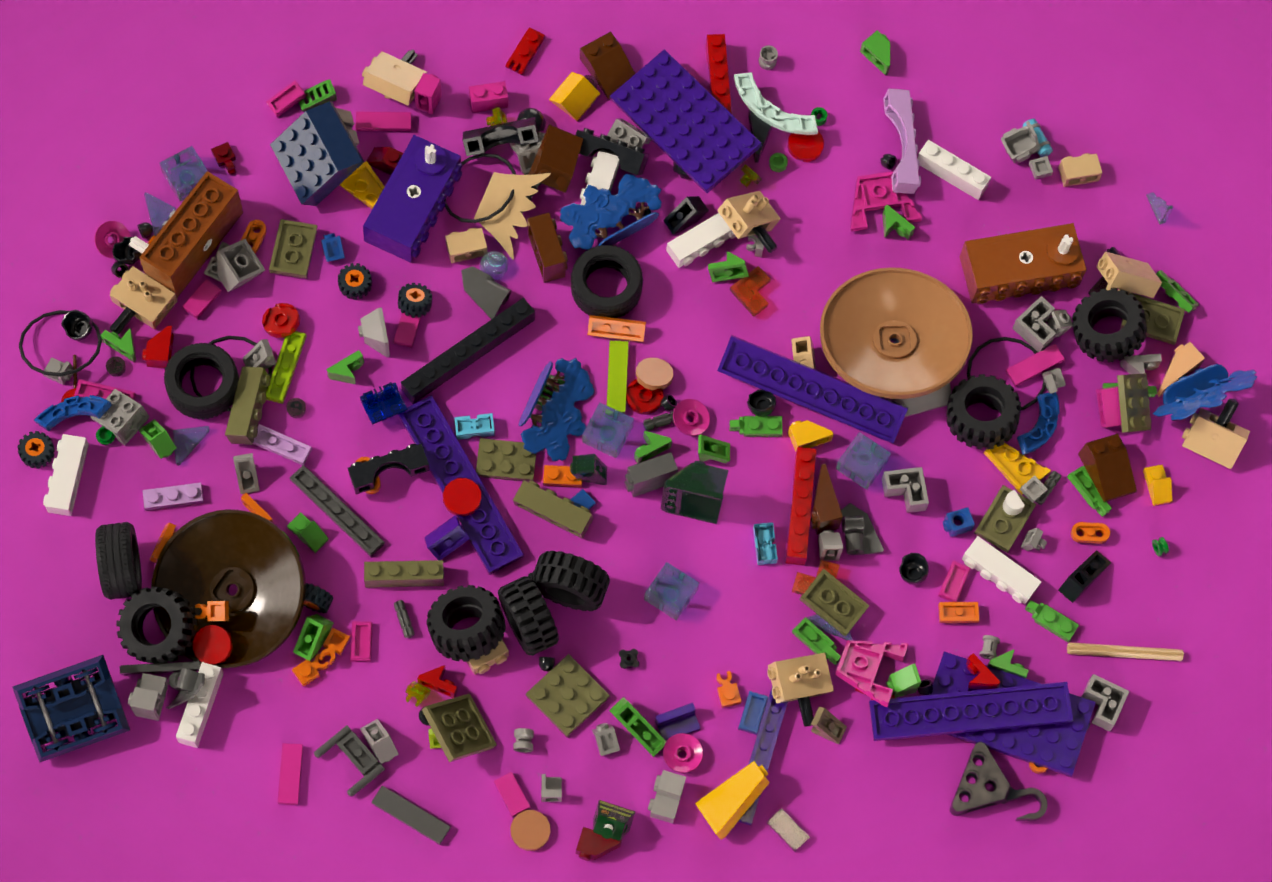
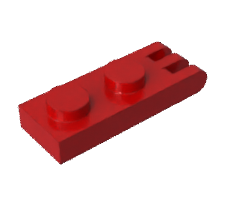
[505,27,545,75]

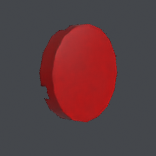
[787,131,824,162]
[262,303,300,338]
[626,379,664,415]
[443,478,481,516]
[193,625,233,665]

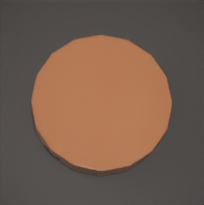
[635,358,673,390]
[510,810,551,851]

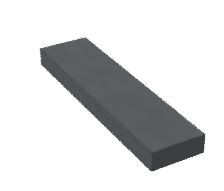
[119,661,201,675]
[371,786,451,845]

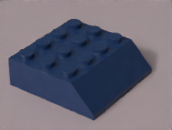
[270,101,364,206]

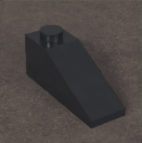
[748,109,772,163]
[1058,550,1111,603]

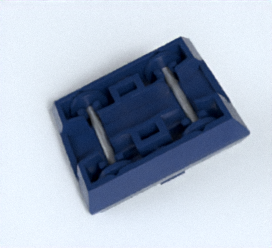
[12,655,130,763]

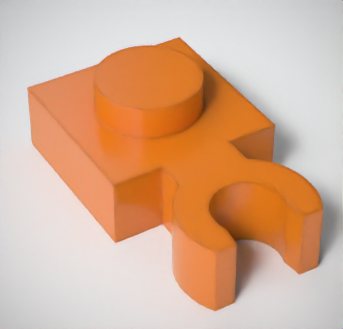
[195,601,229,621]
[320,628,350,665]
[292,653,329,687]
[716,671,742,708]

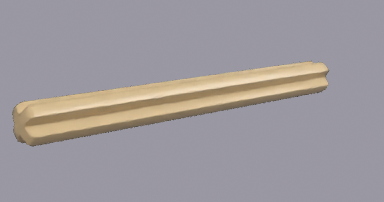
[1067,643,1184,661]

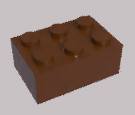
[528,213,568,283]

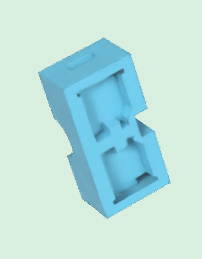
[454,413,495,440]
[753,523,778,565]

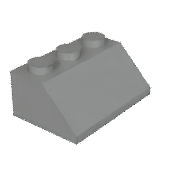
[892,382,951,417]

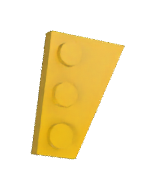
[340,161,385,209]
[984,443,1051,495]

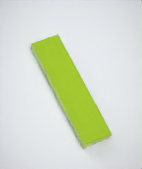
[266,331,307,404]
[606,341,629,414]

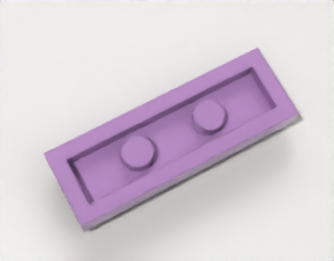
[253,424,312,465]
[143,482,204,511]

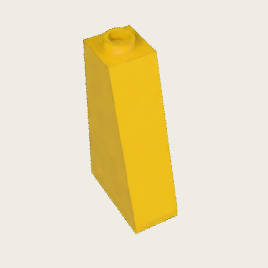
[695,761,770,840]

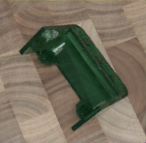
[661,461,728,524]

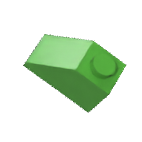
[860,30,890,75]
[139,419,177,459]
[293,614,334,661]
[886,663,921,698]

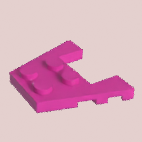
[850,171,922,232]
[835,640,908,707]

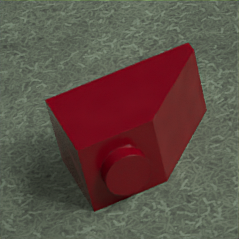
[366,147,403,175]
[576,827,622,861]

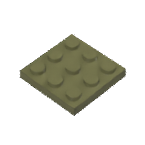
[526,654,610,737]
[422,693,497,762]

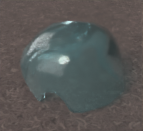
[479,251,509,281]

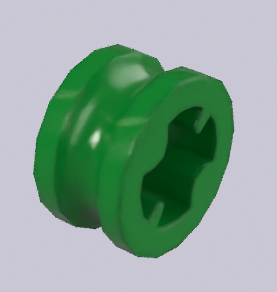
[811,107,827,126]
[1152,537,1169,556]

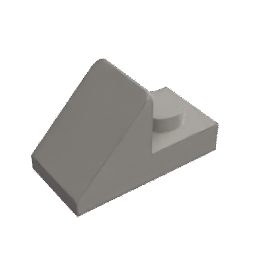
[243,339,276,369]
[1120,354,1162,374]
[233,453,260,494]

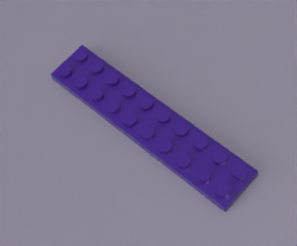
[717,335,908,443]
[398,395,524,575]
[869,682,1073,741]

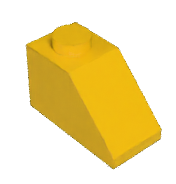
[788,420,833,451]

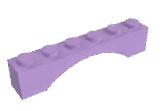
[883,88,921,194]

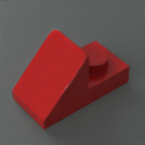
[966,653,1000,689]
[417,665,458,698]

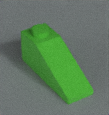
[609,697,666,757]

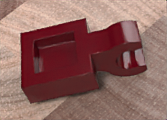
[211,142,236,175]

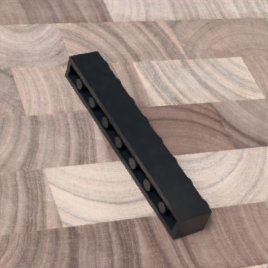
[401,297,535,404]

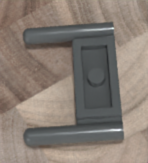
[314,725,385,797]

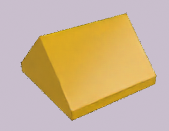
[549,72,600,121]

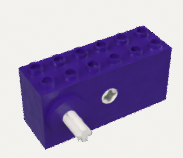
[363,135,463,263]

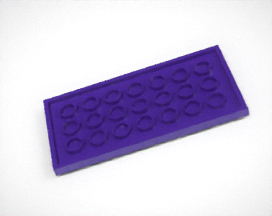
[610,49,762,193]
[931,651,1096,777]

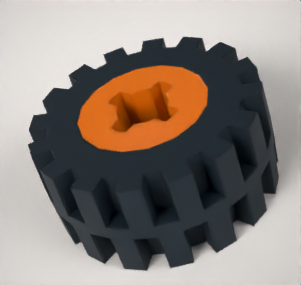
[338,263,372,300]
[398,283,432,318]
[17,431,55,468]
[304,583,333,613]

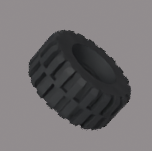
[1072,288,1147,362]
[946,374,1021,449]
[531,551,610,611]
[498,576,559,656]
[426,585,506,662]
[116,587,197,664]

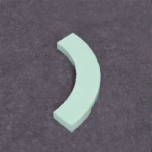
[734,72,818,135]

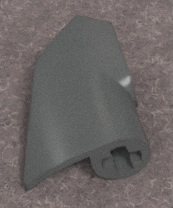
[461,266,511,319]
[841,503,884,555]
[166,668,205,709]

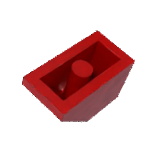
[142,326,174,368]

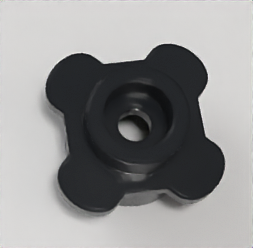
[619,649,639,669]

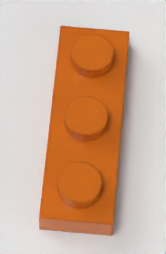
[587,315,646,342]

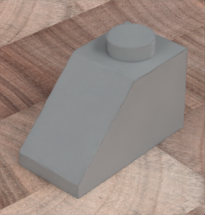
[818,530,843,561]
[360,719,398,764]

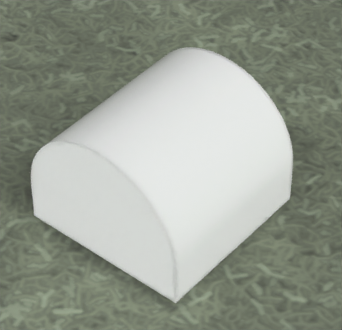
[1003,490,1025,515]

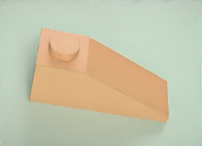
[1157,342,1205,397]

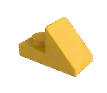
[1143,464,1172,506]

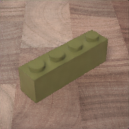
[225,367,271,445]
[513,480,593,539]
[364,560,444,588]

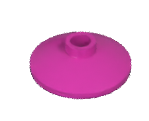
[94,221,131,259]
[673,399,710,436]
[663,733,703,773]

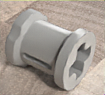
[979,635,1000,660]

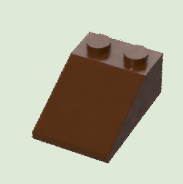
[580,31,635,100]
[528,124,583,193]
[1078,433,1137,502]
[810,464,843,535]

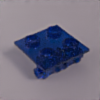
[360,382,408,425]

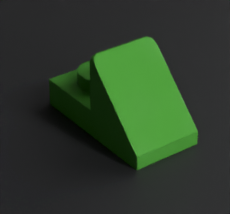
[882,205,915,240]
[708,252,749,282]
[101,328,136,362]
[326,350,364,384]
[634,431,672,464]
[698,435,730,463]
[287,512,329,553]
[987,649,1029,679]

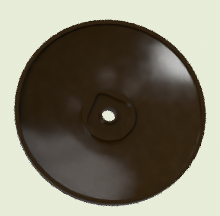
[151,509,306,668]

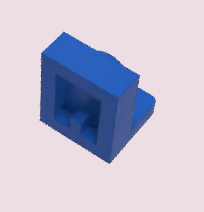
[321,233,345,262]

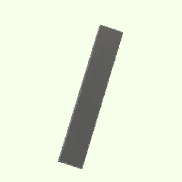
[290,465,385,557]

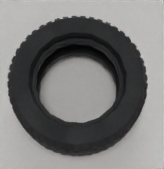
[571,245,643,318]
[164,343,239,419]
[95,522,142,600]

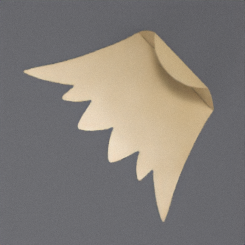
[474,172,551,260]

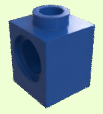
[943,507,975,537]

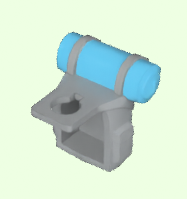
[1001,118,1053,163]

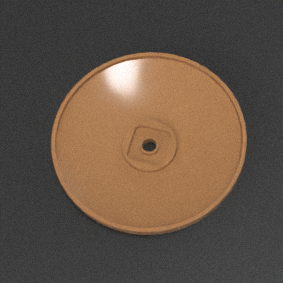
[820,268,972,399]

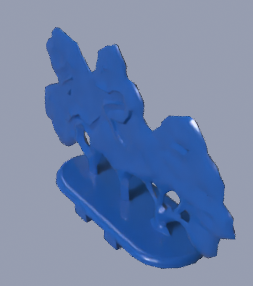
[1153,364,1258,420]

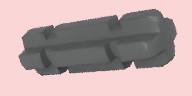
[643,411,674,431]
[1035,471,1061,505]
[394,600,414,638]

